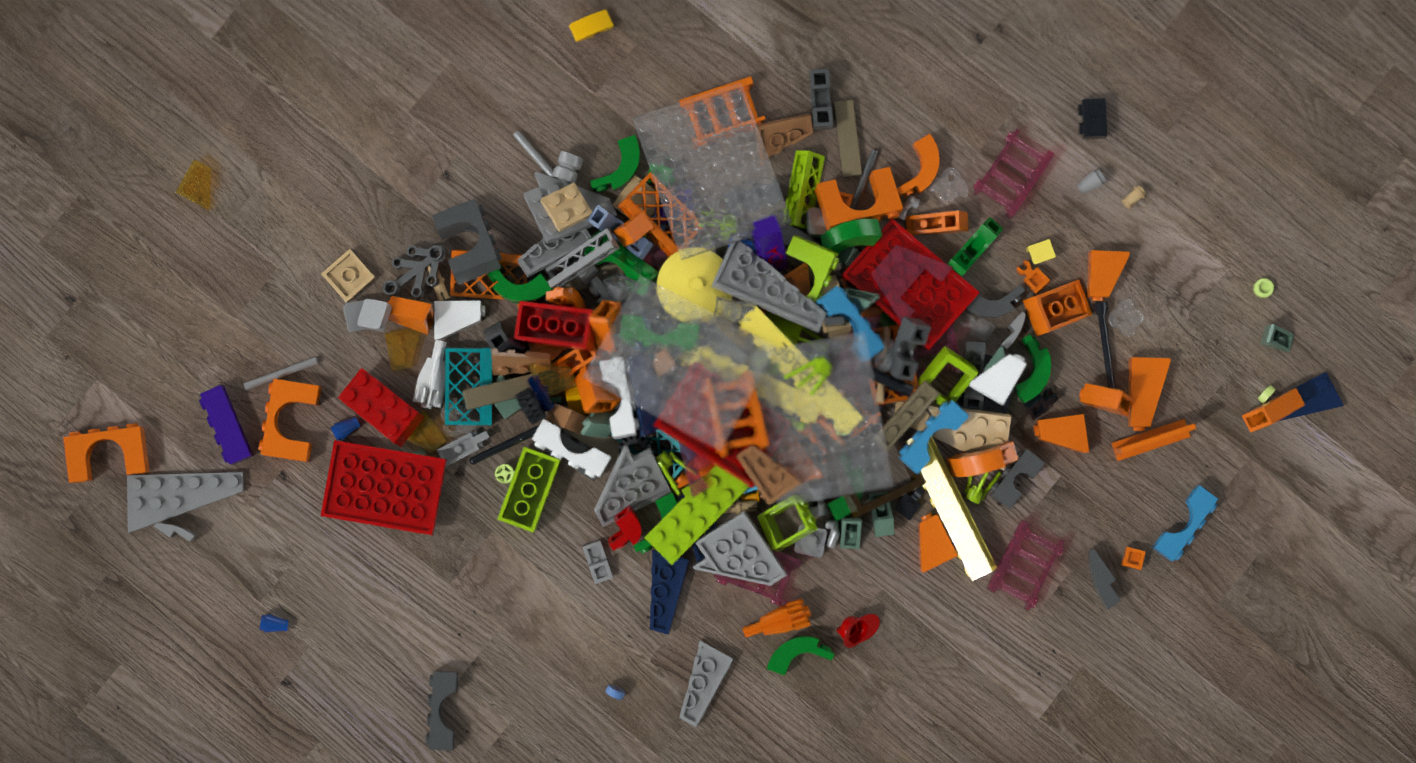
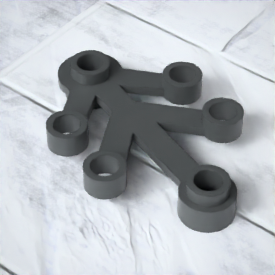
[383,245,447,299]

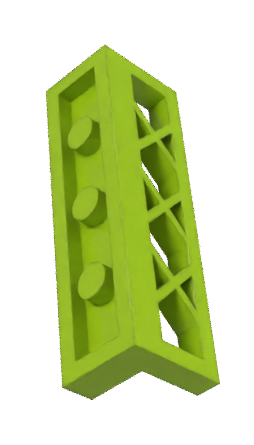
[782,151,825,230]

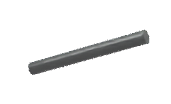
[851,150,879,210]

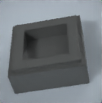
[824,316,844,327]

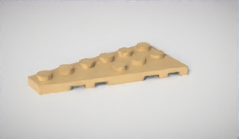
[895,401,1012,470]

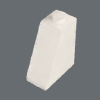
[434,301,486,341]
[969,354,1026,405]

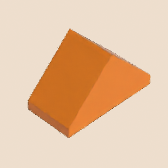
[613,210,655,247]

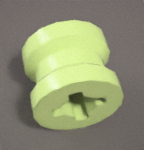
[495,464,515,484]

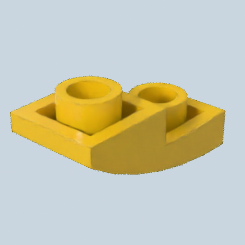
[569,9,614,42]

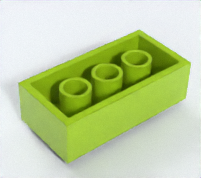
[497,447,561,533]

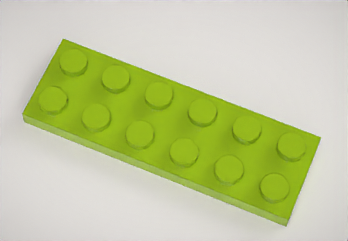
[645,466,749,565]

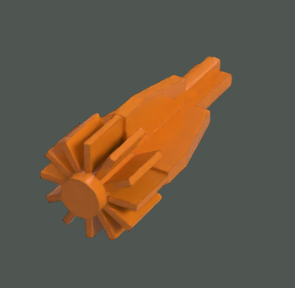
[742,598,811,638]

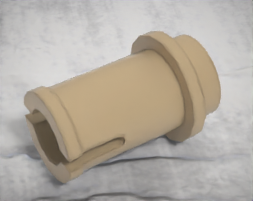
[1121,185,1146,209]

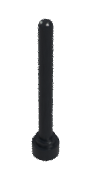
[1092,302,1116,389]
[469,418,554,465]

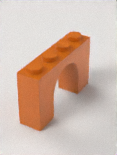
[815,167,903,231]
[259,379,322,462]
[63,423,150,483]

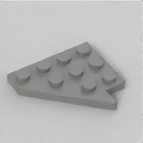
[523,172,617,244]
[594,446,672,527]
[693,511,787,586]

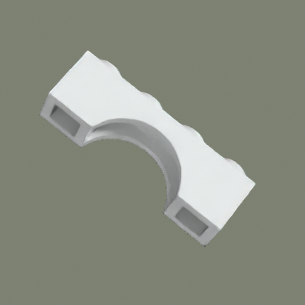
[600,357,640,439]
[532,419,611,479]

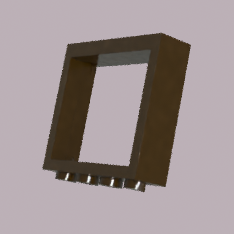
[824,421,925,518]

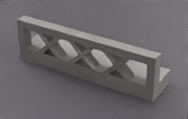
[545,228,620,288]

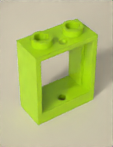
[918,346,978,405]
[757,495,818,551]

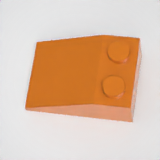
[1023,279,1092,336]

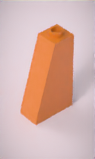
[1128,357,1171,431]

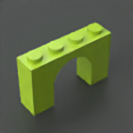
[786,235,839,305]

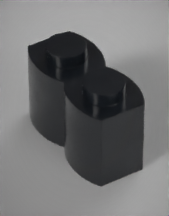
[1077,98,1107,139]

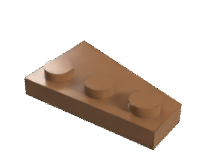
[754,113,813,163]
[491,348,551,376]
[736,445,801,505]

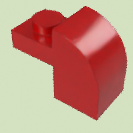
[608,505,641,551]

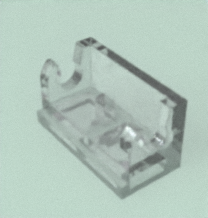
[714,296,755,324]

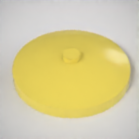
[656,247,732,325]

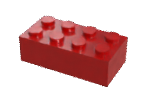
[514,301,595,351]
[338,368,425,447]

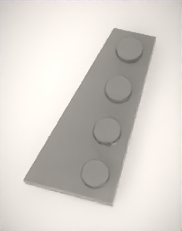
[518,229,591,277]
[679,640,734,727]

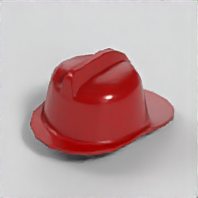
[837,613,880,648]

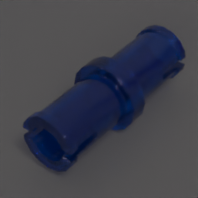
[527,375,555,411]

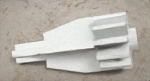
[413,340,447,410]

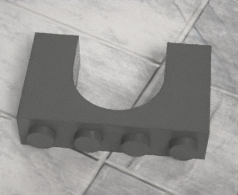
[432,199,502,285]

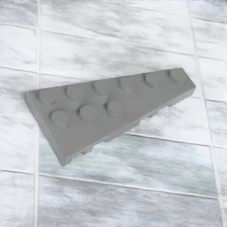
[712,235,827,332]
[127,472,244,533]

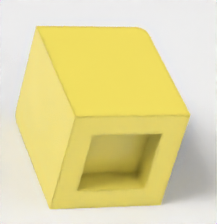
[1026,239,1056,264]

